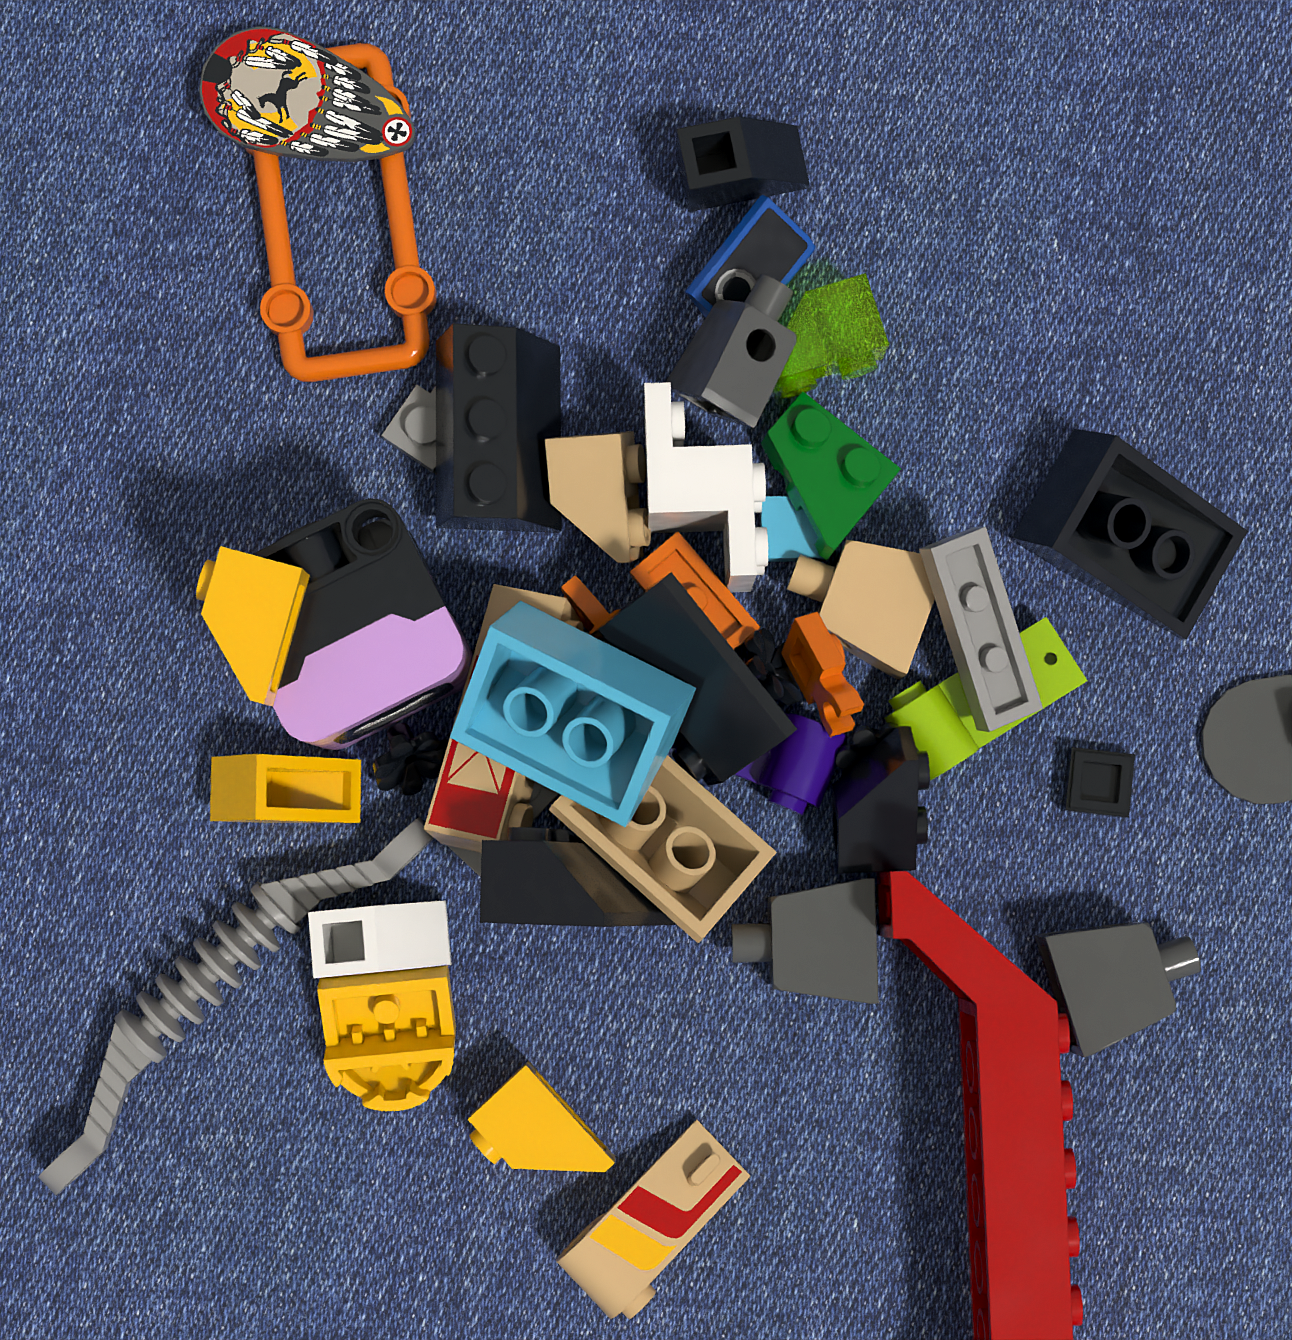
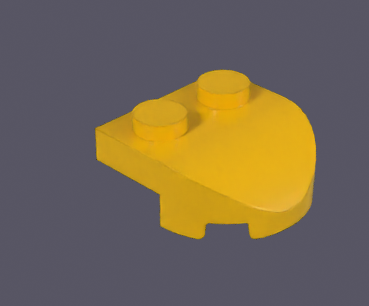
[317,965,456,1111]

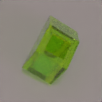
[772,273,889,398]

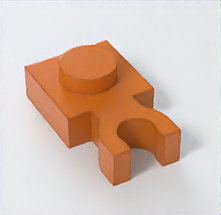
[781,612,864,737]

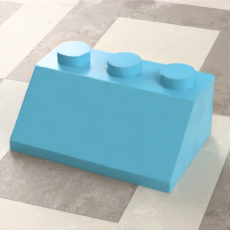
[449,601,696,827]

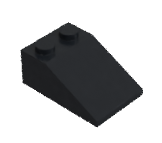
[1012,429,1248,640]

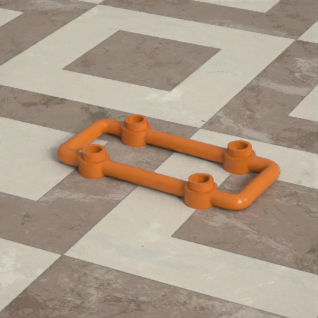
[243,43,437,382]

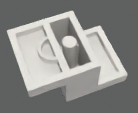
[644,382,768,593]

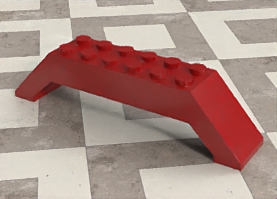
[876,871,1083,1340]

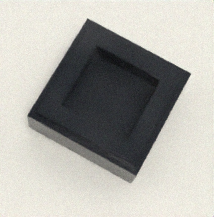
[1062,747,1135,818]

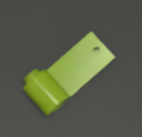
[884,617,1088,781]

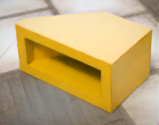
[196,546,310,707]
[210,754,361,823]
[468,1061,615,1172]

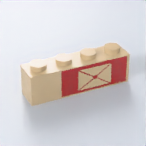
[424,584,584,853]

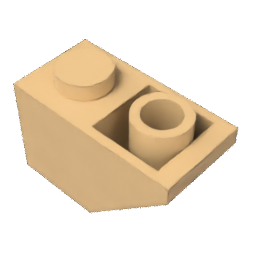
[545,431,651,563]

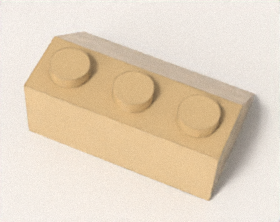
[549,755,777,943]

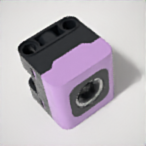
[251,498,473,750]

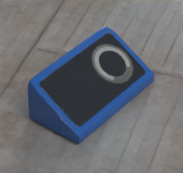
[685,195,816,318]

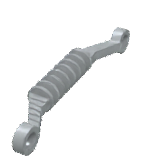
[38,817,434,1196]

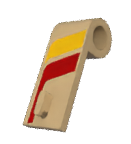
[556,1120,750,1319]

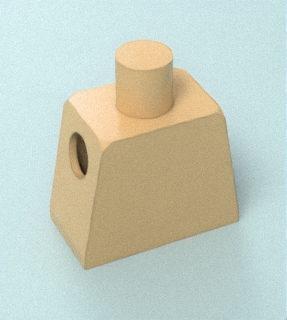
[786,540,935,680]

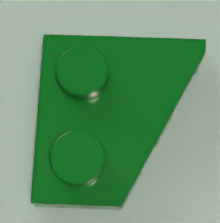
[761,391,901,560]

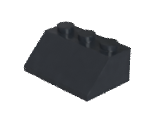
[436,323,562,533]
[590,572,797,786]
[480,827,677,927]

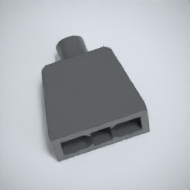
[666,274,797,428]
[731,879,879,1004]
[1034,922,1201,1057]

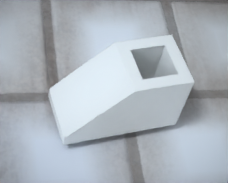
[308,900,452,978]

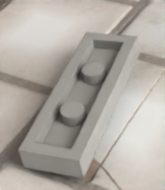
[919,527,1043,732]

